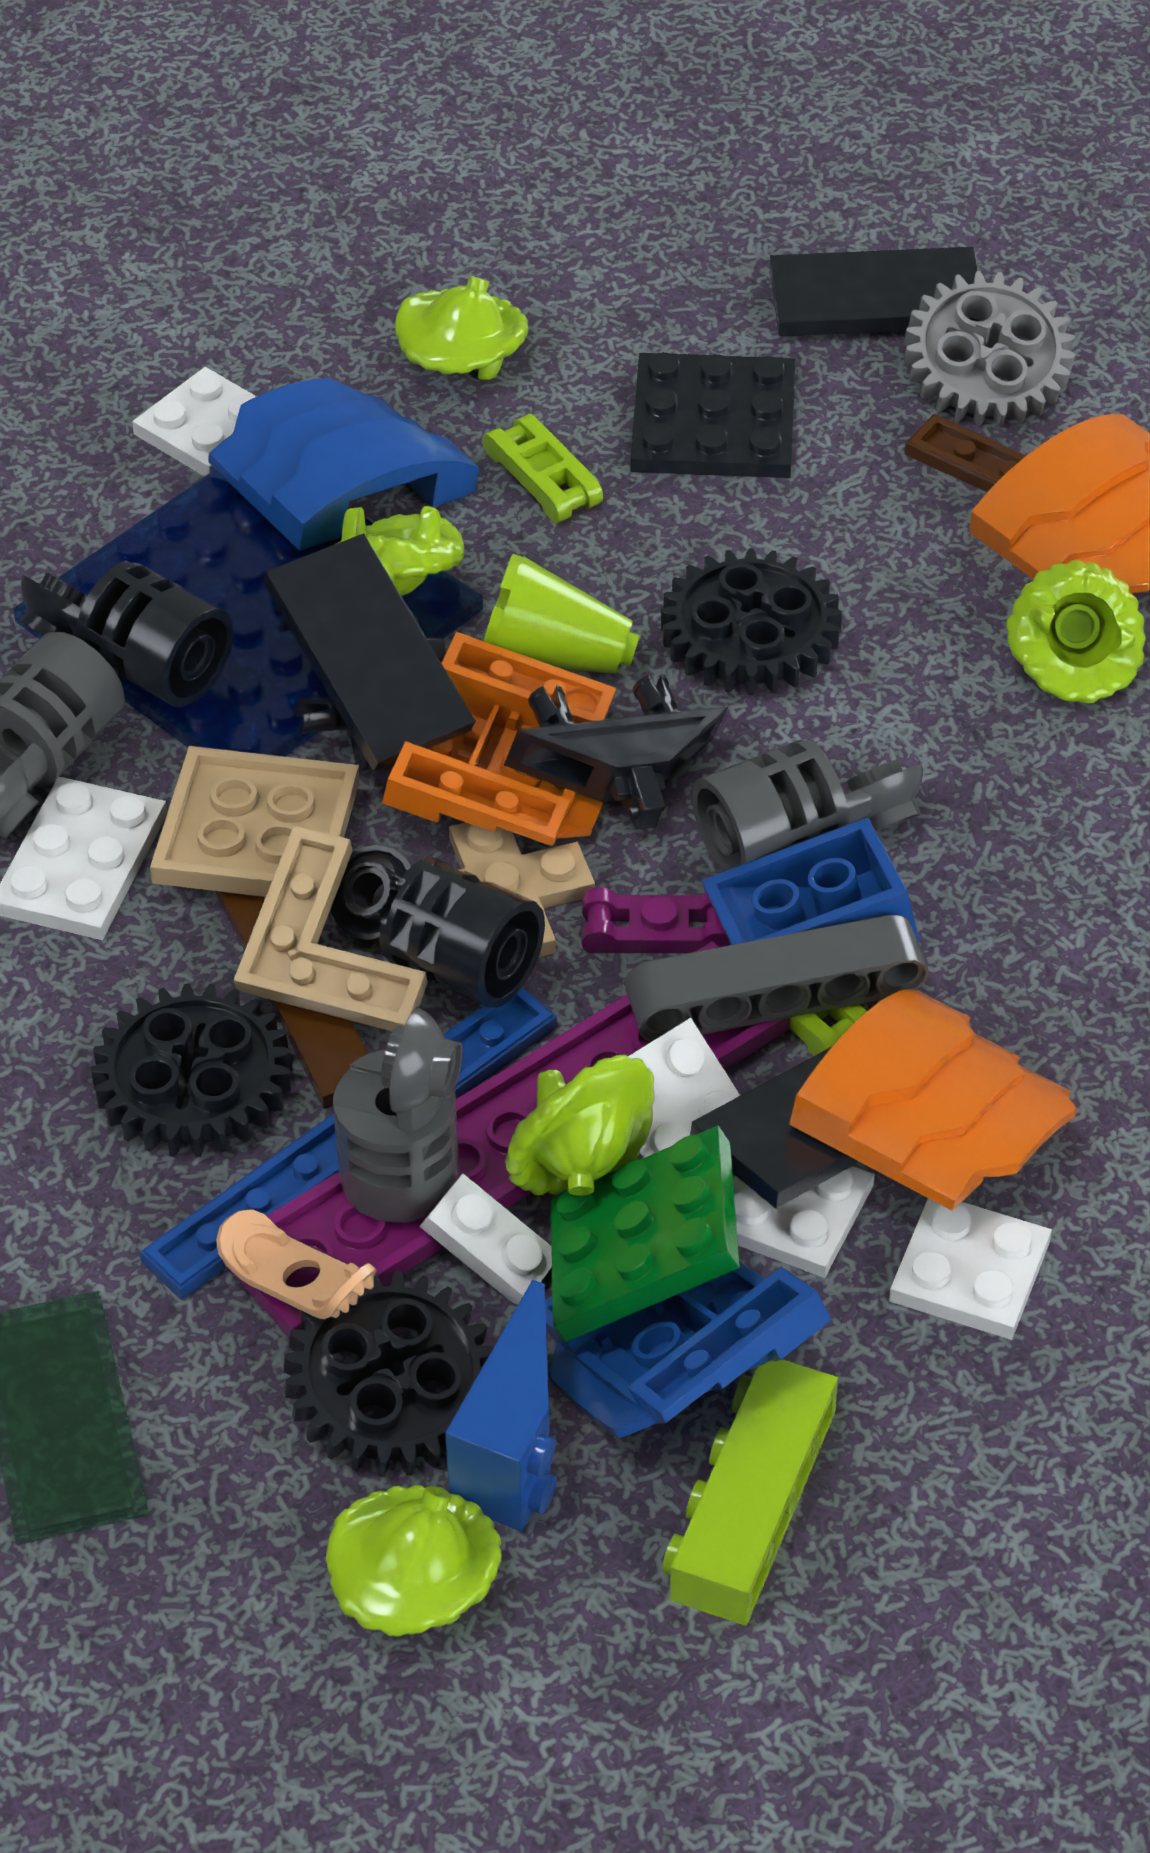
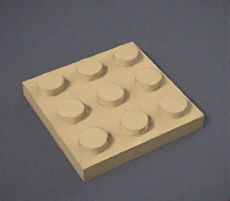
[150,746,359,897]

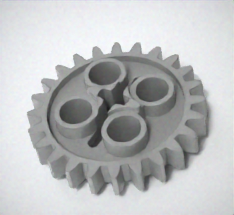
[903,271,1075,427]

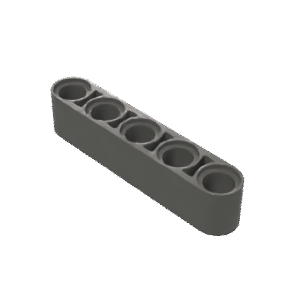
[624,915,929,1042]

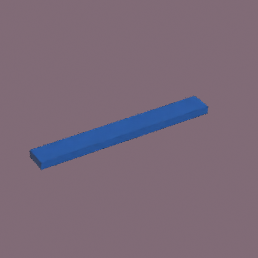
[140,988,557,1300]

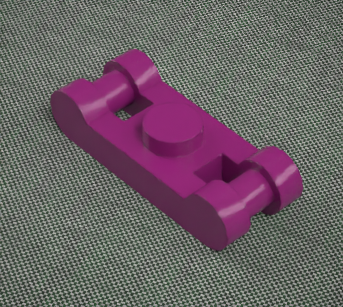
[581,887,730,954]

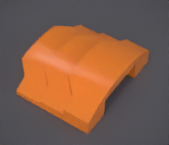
[969,414,1150,594]
[382,632,617,846]
[789,989,1077,1211]

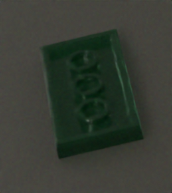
[0,1291,149,1545]

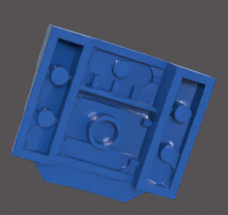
[208,378,479,551]
[545,1261,832,1438]

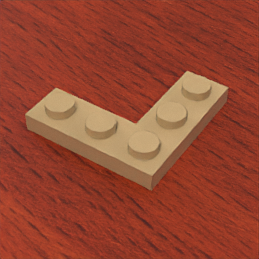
[234,825,428,1031]

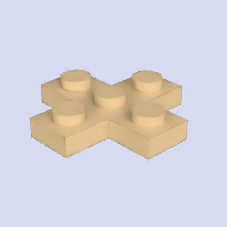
[449,822,595,957]

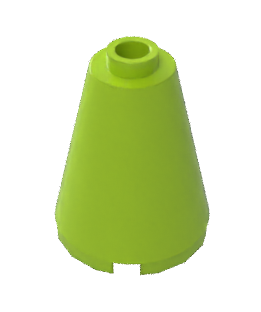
[484,554,640,674]

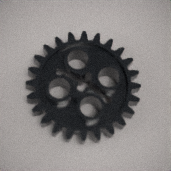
[661,548,842,695]
[91,983,293,1157]
[283,1270,494,1477]

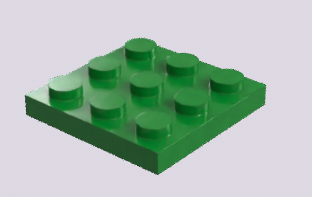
[551,1126,740,1342]

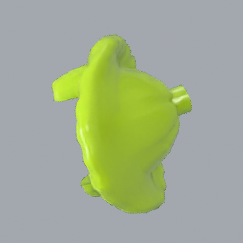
[395,275,528,380]
[336,505,464,596]
[1005,560,1146,704]
[505,1055,655,1196]
[326,1485,502,1637]

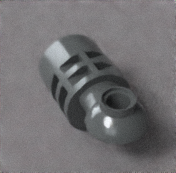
[0,632,125,840]
[692,739,923,872]
[333,1007,463,1223]

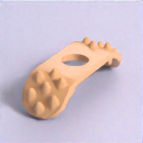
[216,1209,377,1319]

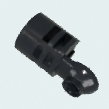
[20,561,234,707]
[330,844,545,1008]

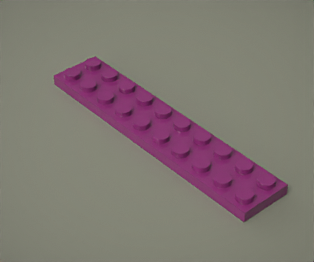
[223,941,790,1337]

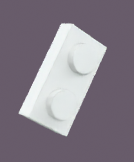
[419,1174,552,1305]

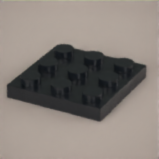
[630,352,796,478]

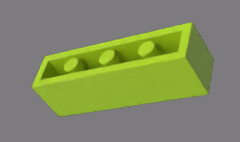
[662,1359,838,1626]

